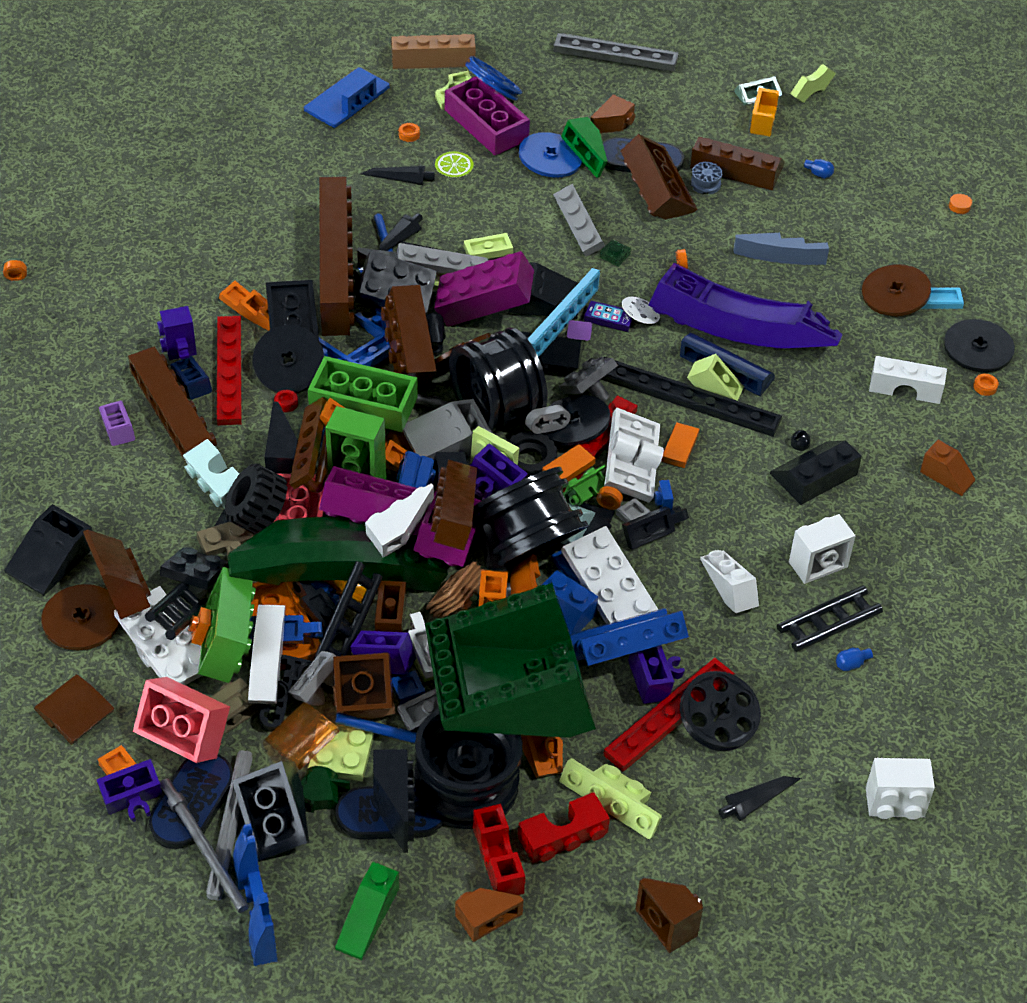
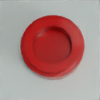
[274,390,299,413]

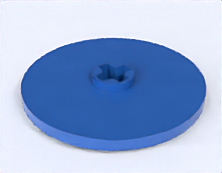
[519,132,582,178]

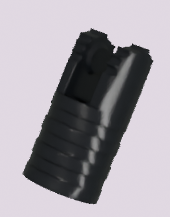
[426,313,446,356]

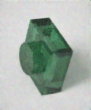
[600,239,631,267]

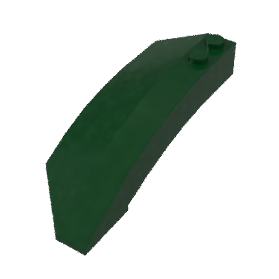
[228,517,448,592]

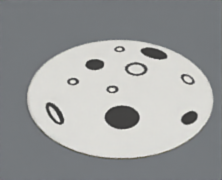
[622,297,660,324]

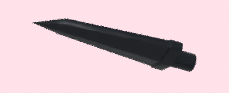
[360,165,435,185]
[379,213,423,251]
[718,776,802,821]

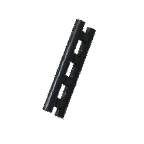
[314,561,383,659]
[145,582,207,640]
[777,585,883,652]

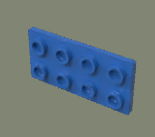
[304,67,390,128]

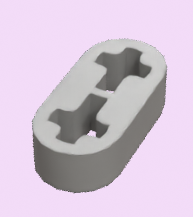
[525,405,570,434]

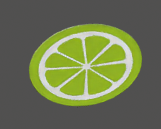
[435,152,474,177]

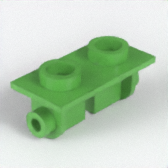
[564,465,606,506]

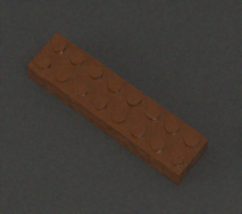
[319,177,354,336]

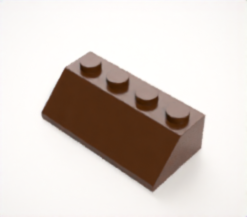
[621,134,698,220]
[690,136,785,191]
[83,530,151,620]

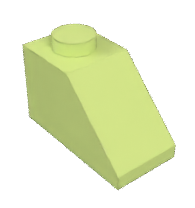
[687,354,744,401]

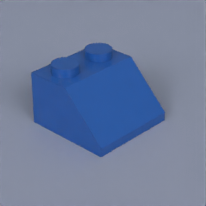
[542,570,598,634]

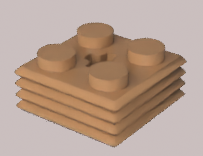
[426,562,484,618]

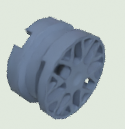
[691,162,722,195]

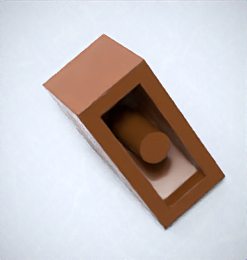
[591,95,635,134]
[920,440,975,496]
[455,888,524,942]

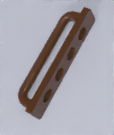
[289,397,328,493]

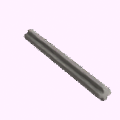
[206,750,253,901]

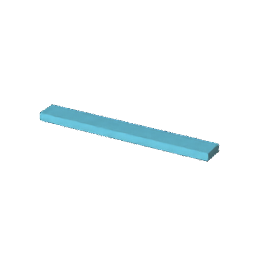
[528,268,600,357]

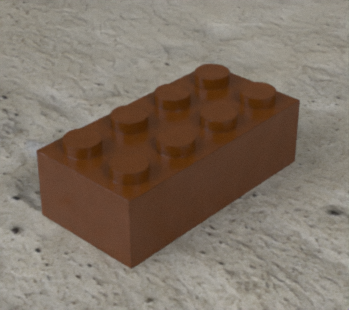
[381,285,436,392]

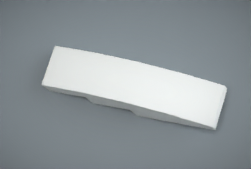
[248,605,285,704]

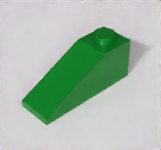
[561,117,607,178]
[335,862,399,960]

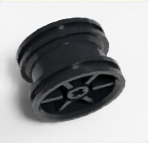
[473,467,589,568]
[414,708,523,829]

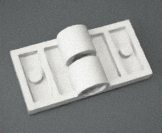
[604,408,664,503]
[561,526,658,624]
[114,586,203,685]

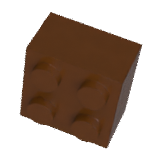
[333,653,394,712]

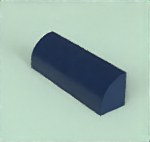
[680,333,775,396]

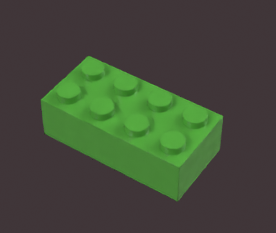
[308,356,418,432]
[325,406,386,480]
[198,567,256,683]

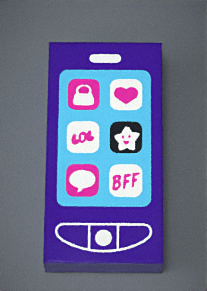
[584,301,633,332]

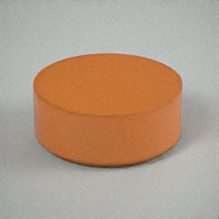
[399,123,420,142]
[949,194,972,214]
[676,249,688,269]
[3,260,27,281]
[973,374,999,396]
[597,486,623,510]

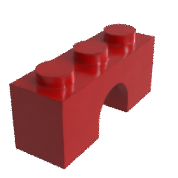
[518,792,610,864]
[473,804,525,895]

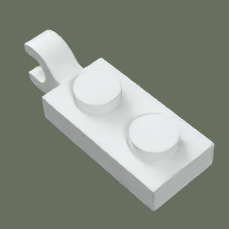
[408,612,433,679]

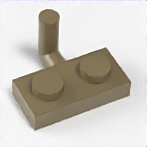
[197,522,253,555]

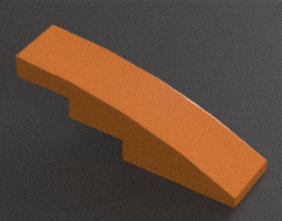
[219,281,270,331]

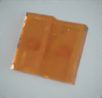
[265,702,340,770]

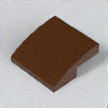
[34,674,115,745]

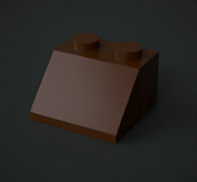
[635,878,703,953]

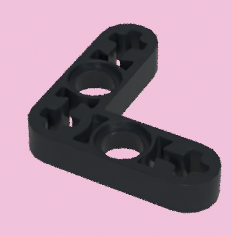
[258,655,333,731]

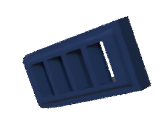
[170,356,212,400]

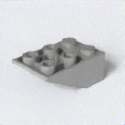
[403,399,492,459]

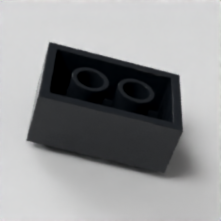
[354,250,437,314]

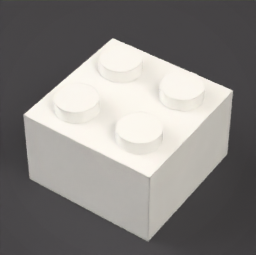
[789,514,855,584]
[866,758,935,819]

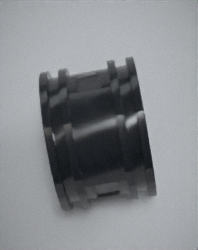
[449,327,548,432]

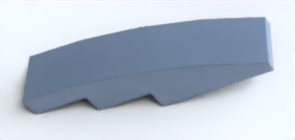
[733,233,829,265]

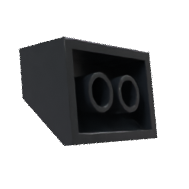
[521,331,585,372]
[770,440,862,505]

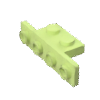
[559,758,662,839]

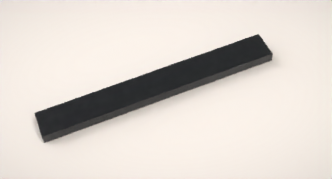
[601,357,782,437]

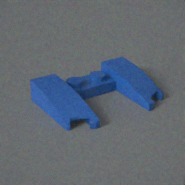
[319,308,390,367]
[233,824,278,966]

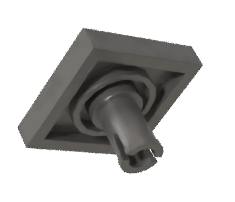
[559,357,618,401]

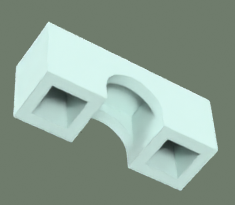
[183,439,239,509]

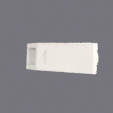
[365,483,434,557]
[700,550,759,613]

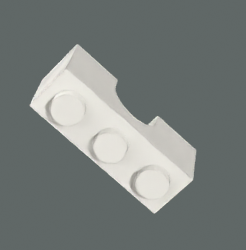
[869,356,947,404]

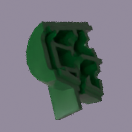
[301,766,350,813]

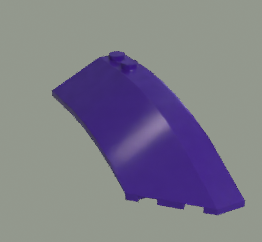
[648,263,842,348]

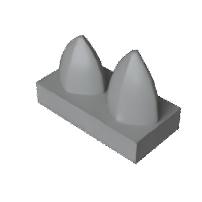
[288,651,335,706]

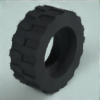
[507,431,557,478]

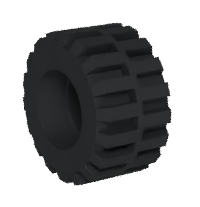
[224,463,287,534]

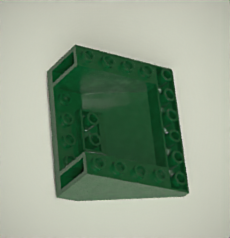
[425,583,596,738]

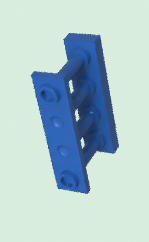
[570,608,689,666]

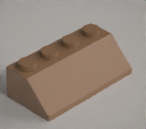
[391,34,476,69]

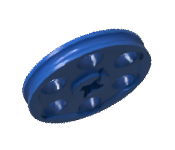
[465,56,522,101]

